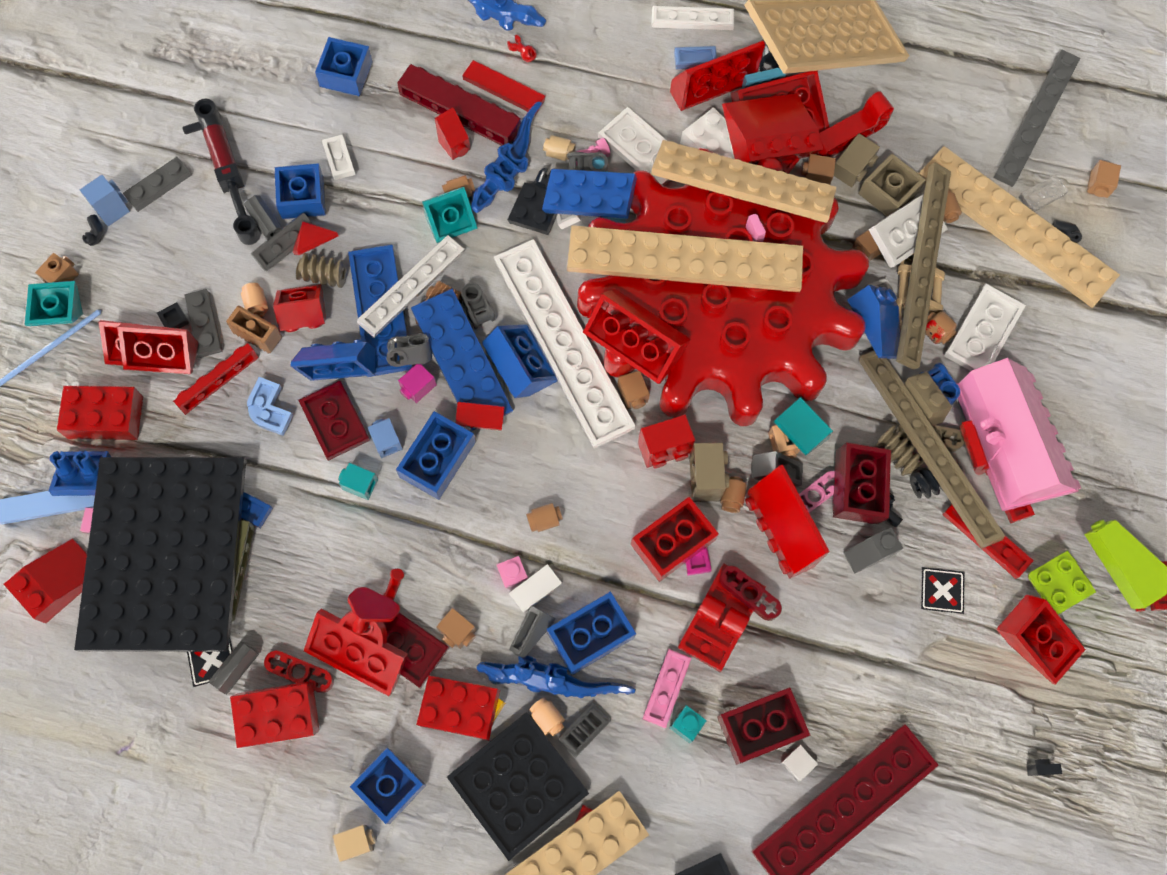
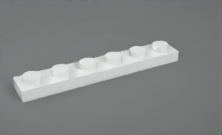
[357,235,465,338]

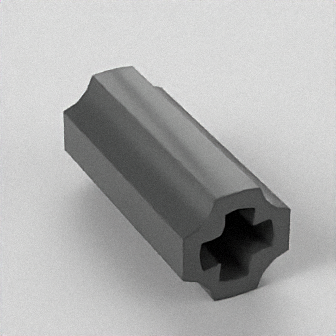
[244,195,282,240]
[208,641,259,695]

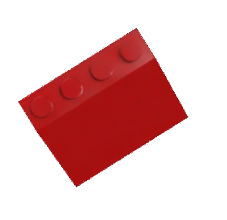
[670,41,765,111]
[730,70,830,133]
[722,93,823,165]
[745,464,830,579]

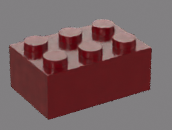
[833,442,891,524]
[717,687,811,765]

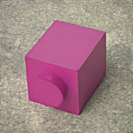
[398,364,436,404]

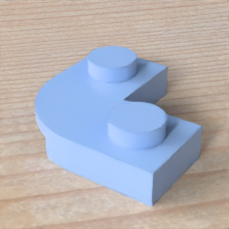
[247,377,293,436]

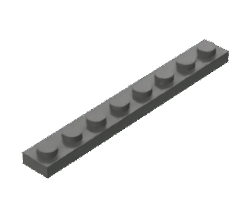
[993,50,1081,187]

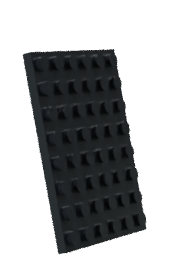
[74,457,247,652]

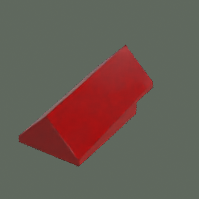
[99,320,199,374]

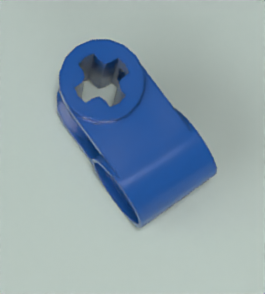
[919,363,960,406]

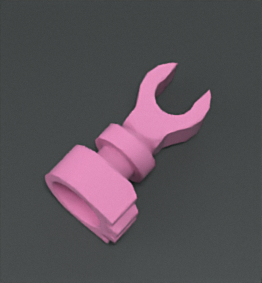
[576,138,610,166]

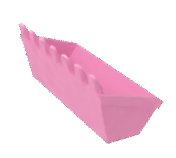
[956,358,1081,511]

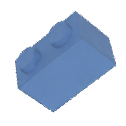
[79,175,130,226]

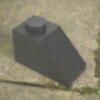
[751,451,803,487]
[844,527,903,574]

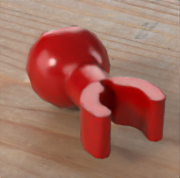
[507,35,537,62]

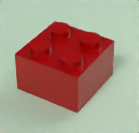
[638,414,695,468]

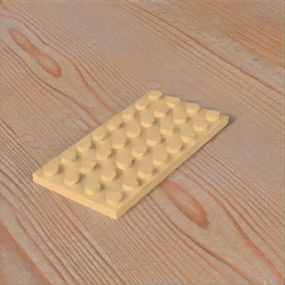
[744,0,909,74]

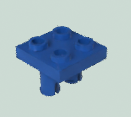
[48,451,111,496]

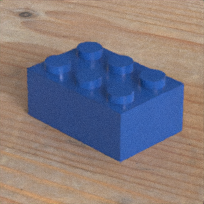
[396,411,476,500]
[547,591,636,676]

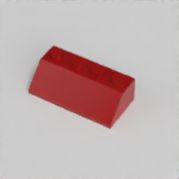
[582,288,691,384]

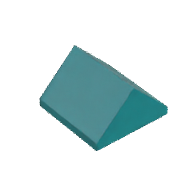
[422,187,478,243]
[24,281,83,327]
[774,397,833,456]

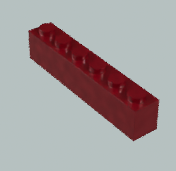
[397,64,521,146]

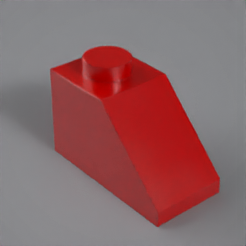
[435,107,470,160]

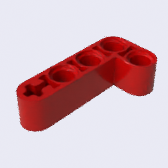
[816,91,894,157]

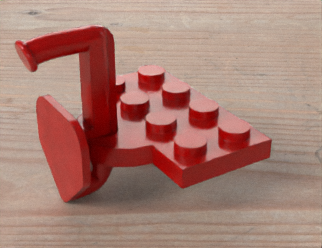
[304,568,408,696]

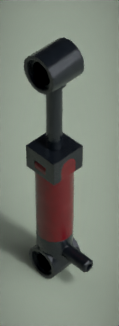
[182,98,261,245]

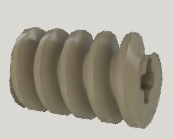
[296,253,347,288]
[875,425,924,476]

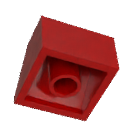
[273,284,326,332]

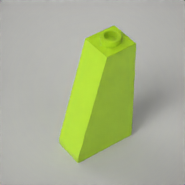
[1084,519,1167,609]

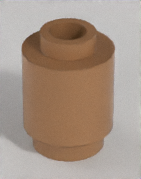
[442,175,475,197]
[943,189,962,223]
[720,476,747,513]
[526,503,563,532]

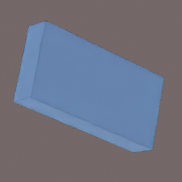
[674,46,717,69]

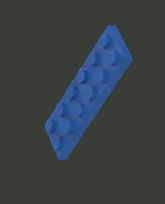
[348,245,412,377]
[411,289,513,432]

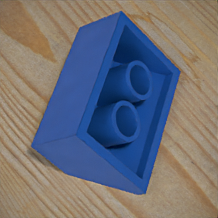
[482,324,558,398]
[290,340,376,381]

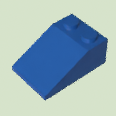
[847,285,900,359]

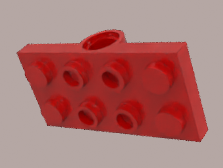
[678,563,766,672]

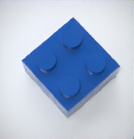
[315,37,373,96]
[274,163,326,219]
[350,748,426,824]

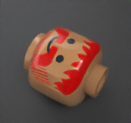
[925,311,957,345]

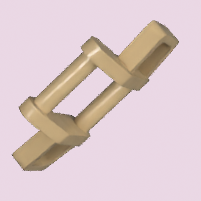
[896,253,945,330]

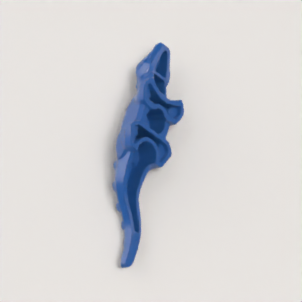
[468,0,546,31]
[471,102,542,213]
[477,655,636,698]

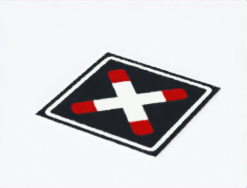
[921,567,965,614]
[187,639,233,687]

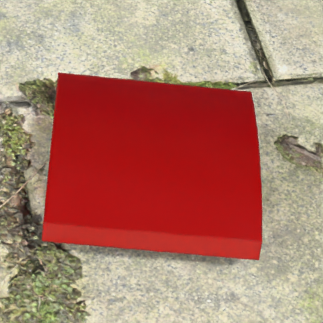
[960,420,990,475]

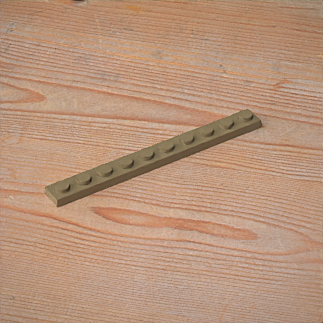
[896,162,951,370]
[859,351,1005,549]

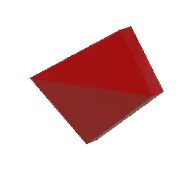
[293,221,339,255]

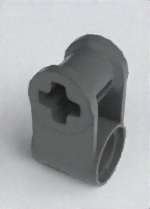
[567,152,608,172]
[462,283,496,329]
[387,333,432,367]

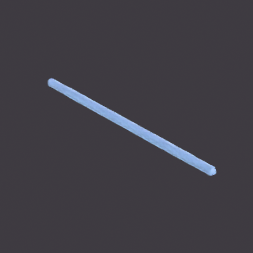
[0,310,101,386]

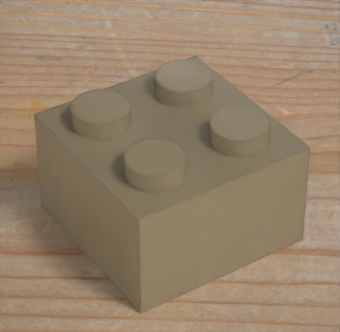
[858,154,926,217]
[689,443,729,502]

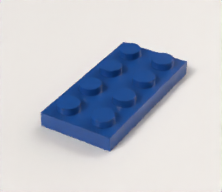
[542,169,637,219]

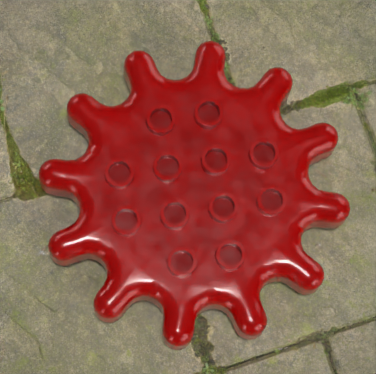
[577,148,869,426]

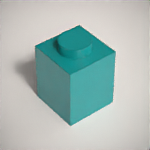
[338,463,378,500]
[669,705,707,743]

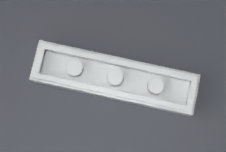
[652,6,734,30]

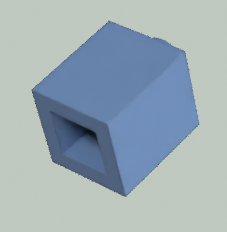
[368,418,403,459]

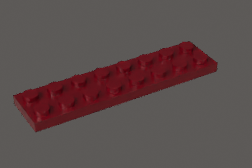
[751,724,939,875]

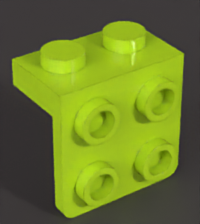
[1028,550,1096,614]

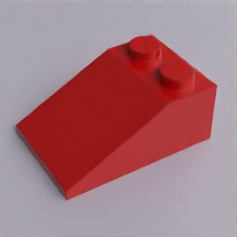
[3,538,87,624]
[996,594,1086,685]

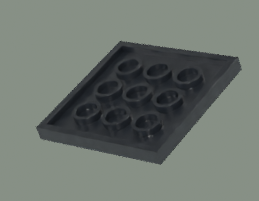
[447,712,589,861]

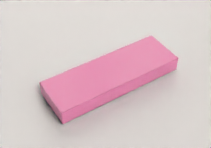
[642,649,691,729]

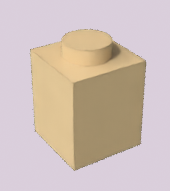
[333,825,376,862]

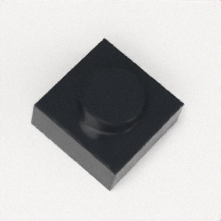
[157,302,189,329]
[1026,759,1062,776]

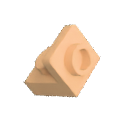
[768,425,800,458]

